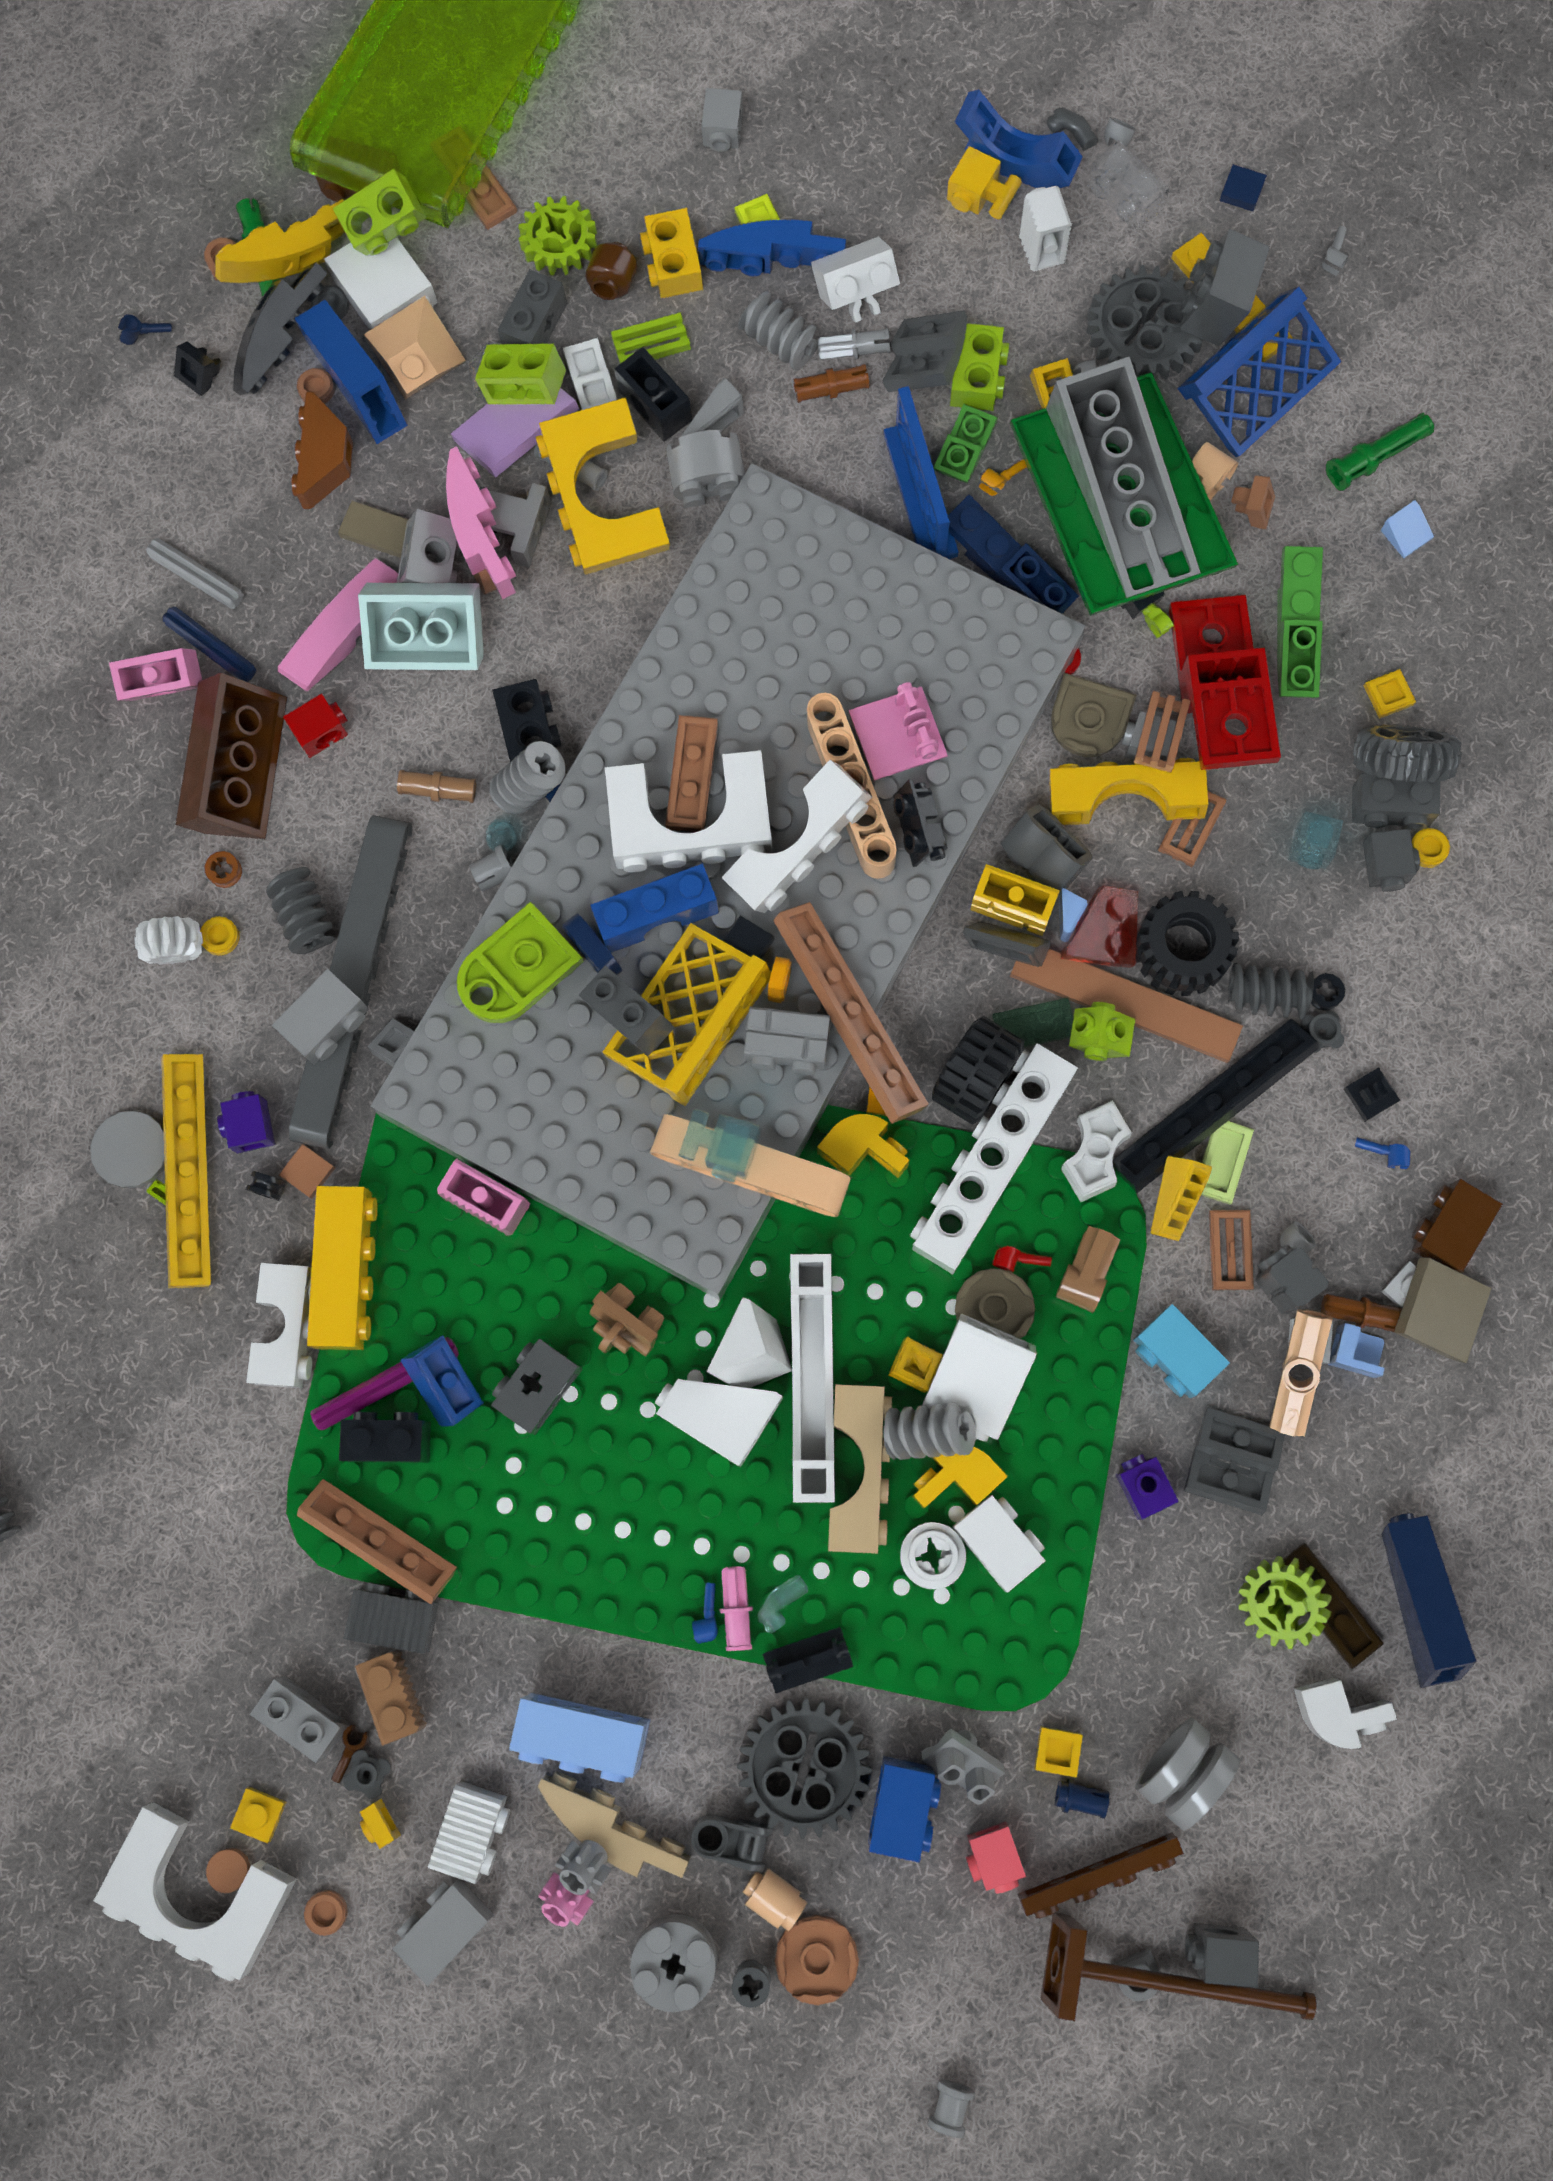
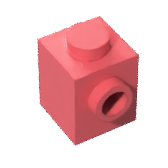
[966,1822,1026,1894]

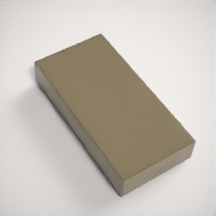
[338,501,408,558]

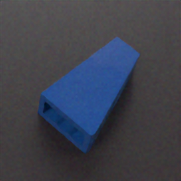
[294,300,408,444]

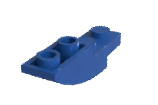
[698,220,846,276]

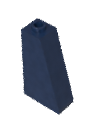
[1381,1513,1477,1688]

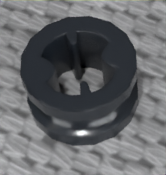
[1311,973,1345,1011]
[245,1171,286,1201]

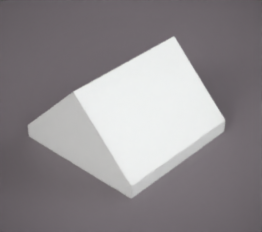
[707,1297,792,1388]

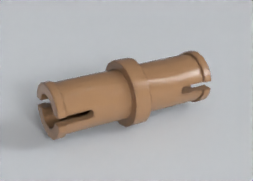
[397,770,477,803]

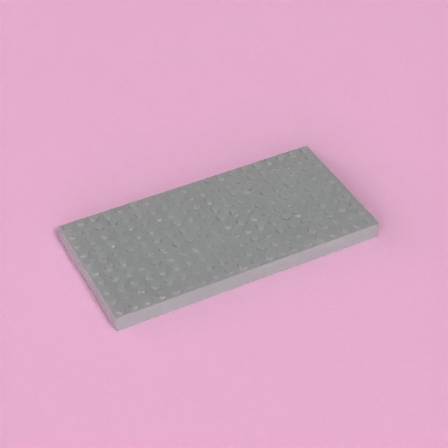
[370,463,1086,1300]

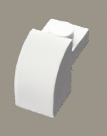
[1294,1678,1397,1749]

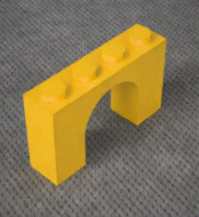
[535,397,670,575]

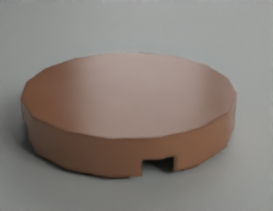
[775,1915,859,2005]

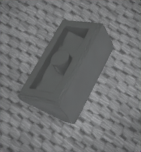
[963,922,1051,967]

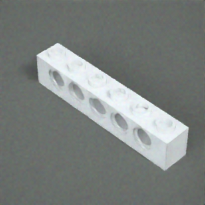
[910,1044,1078,1274]

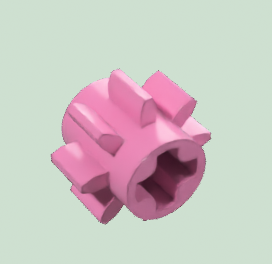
[538,1873,593,1927]

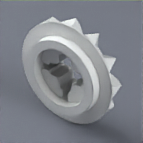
[900,1522,966,1589]

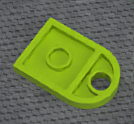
[457,902,584,1023]

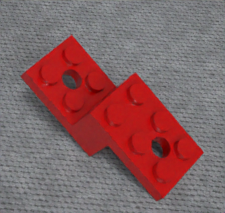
[1169,595,1281,770]

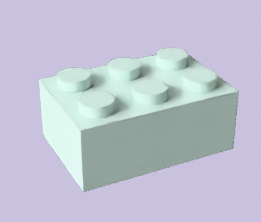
[358,583,483,670]

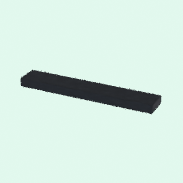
[1112,1019,1319,1193]

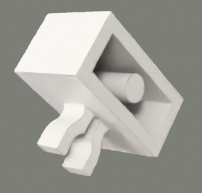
[811,237,900,323]

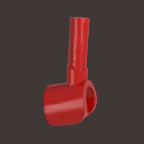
[992,1246,1052,1272]

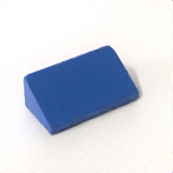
[401,1336,483,1427]

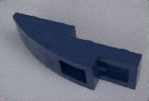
[948,494,1079,614]

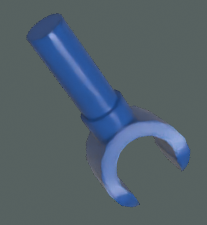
[1355,1137,1410,1169]
[692,1583,718,1644]

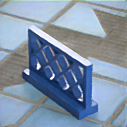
[1177,287,1342,457]
[883,386,959,559]

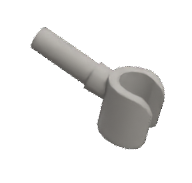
[1322,226,1348,276]

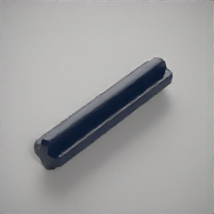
[162,606,257,682]

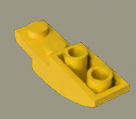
[215,199,345,283]

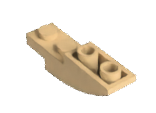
[538,1771,691,1878]

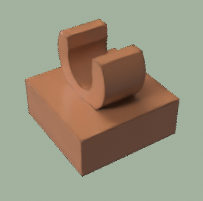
[1231,476,1275,529]

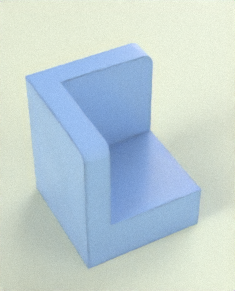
[1328,1323,1384,1378]

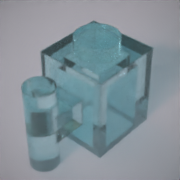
[678,1109,761,1182]

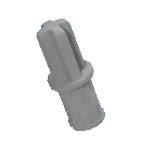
[817,328,891,360]

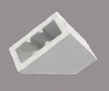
[655,1379,783,1467]

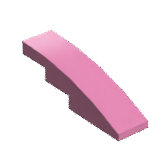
[278,558,398,692]

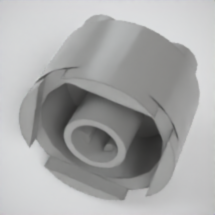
[666,430,745,508]
[630,1914,718,2012]

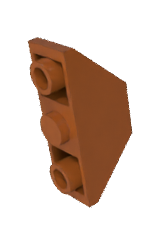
[292,392,353,509]

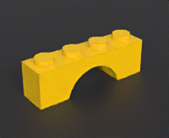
[1049,758,1208,825]

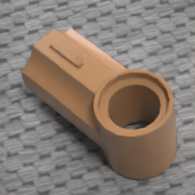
[1056,1226,1121,1313]

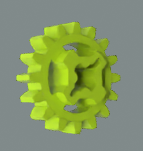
[518,196,597,276]
[1238,1556,1331,1649]

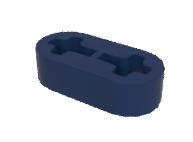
[562,913,623,975]

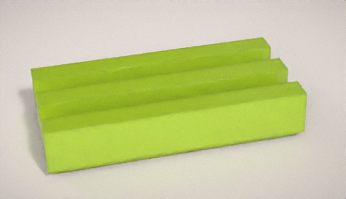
[611,312,691,364]

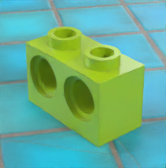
[333,169,427,256]
[950,323,1009,411]
[475,344,566,404]

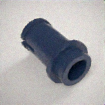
[1054,1779,1110,1819]

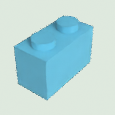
[1134,1304,1230,1398]

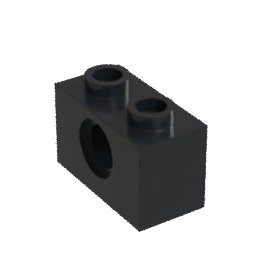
[614,347,692,442]

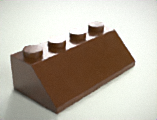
[175,673,287,839]

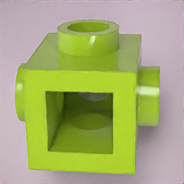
[1069,1002,1135,1061]

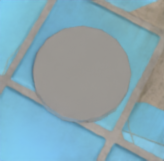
[90,1111,165,1188]

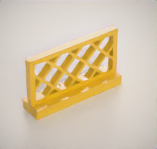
[603,923,771,1106]

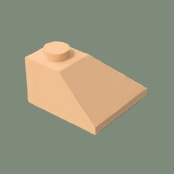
[363,296,466,400]

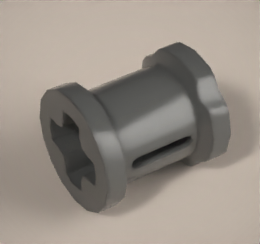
[732,1960,771,2008]

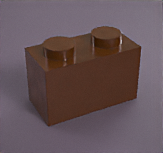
[1412,1179,1503,1273]

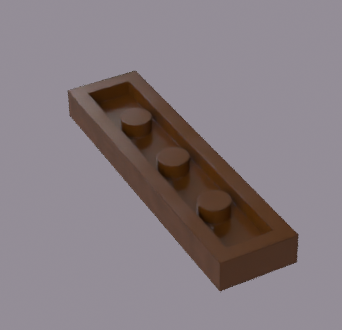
[1017,1832,1184,1919]

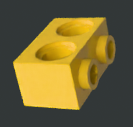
[640,208,703,298]

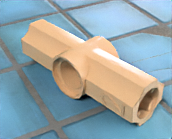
[1270,1309,1333,1436]

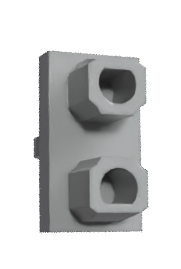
[922,1729,1005,1805]

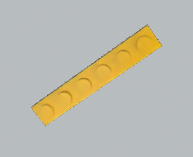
[161,1054,211,1288]

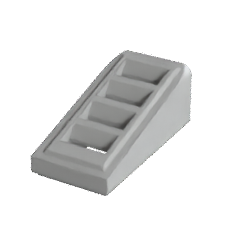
[681,378,744,437]

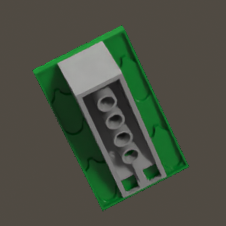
[1010,356,1238,616]

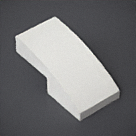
[563,338,617,410]

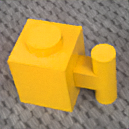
[947,146,1022,219]

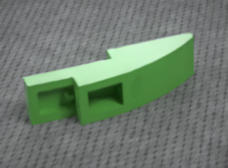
[1277,546,1323,698]

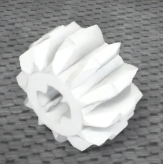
[134,916,203,965]

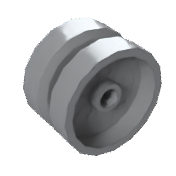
[1135,1717,1241,1831]

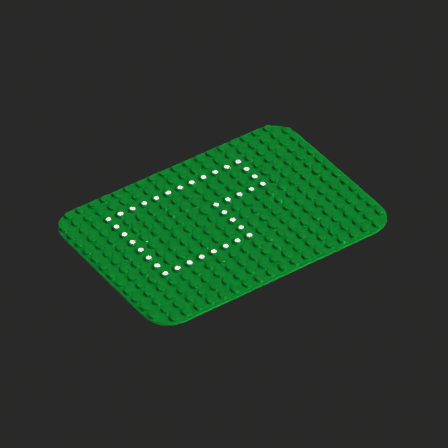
[286,1105,1147,1711]

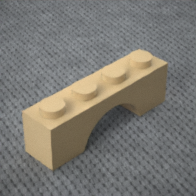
[828,1385,892,1554]

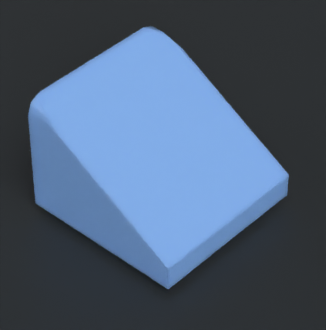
[1381,500,1434,558]
[1059,888,1088,942]

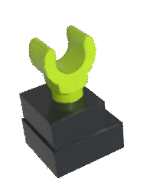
[1121,592,1174,638]

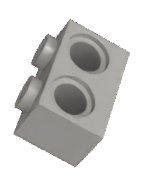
[249,1676,350,1763]

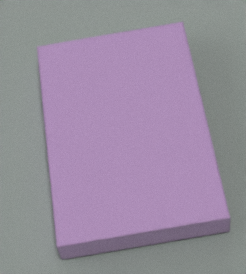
[451,388,579,478]

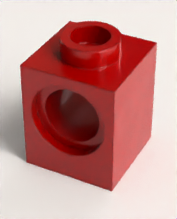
[283,693,348,758]

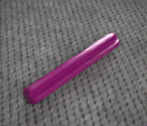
[310,1337,459,1430]

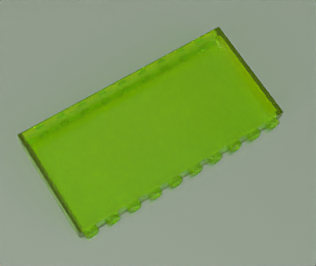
[290,0,581,228]

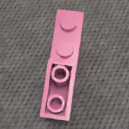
[446,446,516,600]

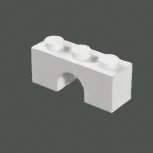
[246,1263,312,1388]

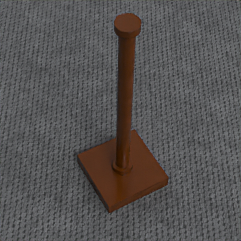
[1040,1913,1317,2021]

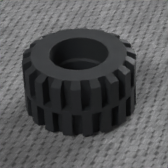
[1134,890,1239,996]
[932,1016,1024,1125]

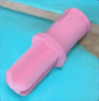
[720,1566,753,1651]

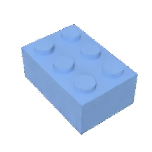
[509,1693,651,1783]

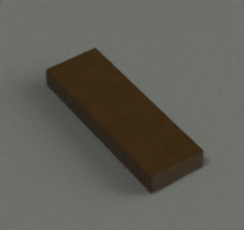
[1283,1543,1384,1669]

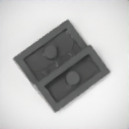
[882,310,967,392]
[1184,1407,1285,1515]

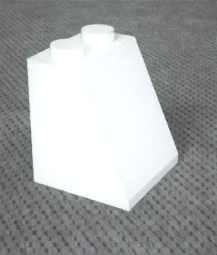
[922,1313,1037,1442]

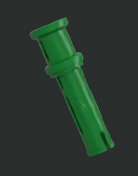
[1326,412,1434,491]

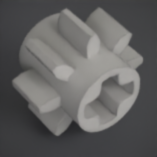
[556,1840,612,1895]

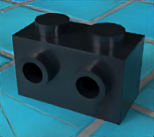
[339,1412,431,1463]

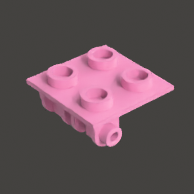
[849,682,948,781]

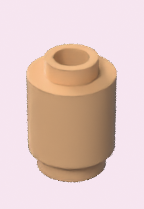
[742,1868,807,1931]

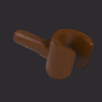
[331,1725,369,1783]

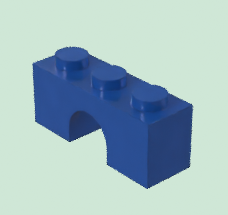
[590,863,719,953]

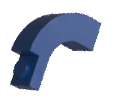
[955,90,1083,188]

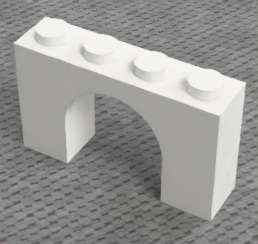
[605,750,772,872]
[94,1802,297,1981]

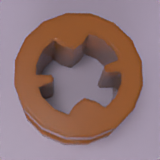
[204,851,242,888]

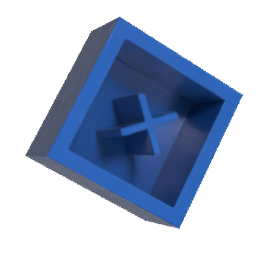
[868,1756,941,1863]

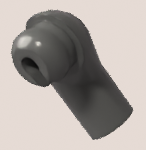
[1047,107,1098,151]

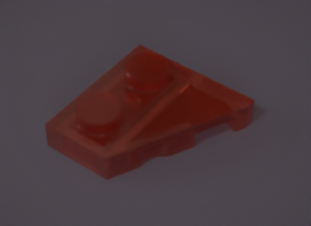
[1060,885,1138,968]

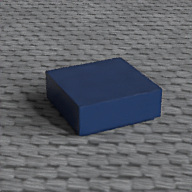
[1219,164,1267,212]

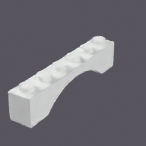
[790,1254,835,1503]

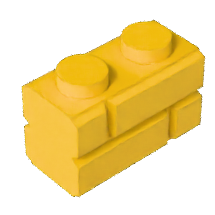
[970,864,1060,936]

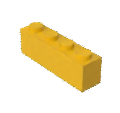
[307,1186,377,1350]

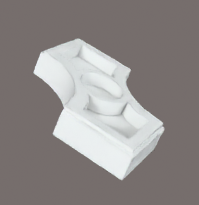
[1061,1100,1132,1202]

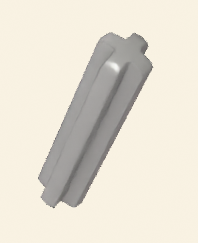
[146,538,244,609]

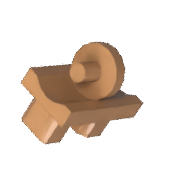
[589,1283,664,1357]

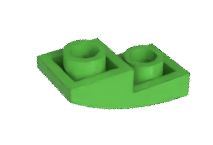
[934,404,998,484]

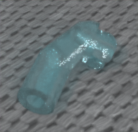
[758,1575,808,1633]

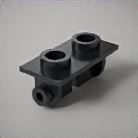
[893,779,948,867]
[762,1627,854,1694]

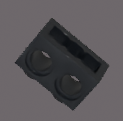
[492,679,562,762]

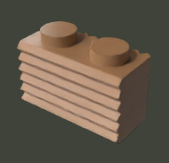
[355,1650,427,1746]

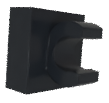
[174,341,221,396]
[1344,1067,1400,1122]

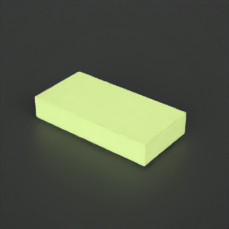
[1201,1121,1254,1205]

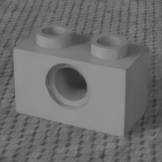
[397,509,461,583]

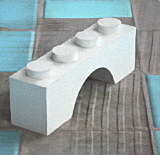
[722,760,872,913]

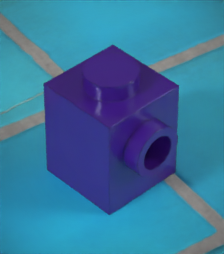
[217,1091,275,1154]
[1115,1453,1179,1520]

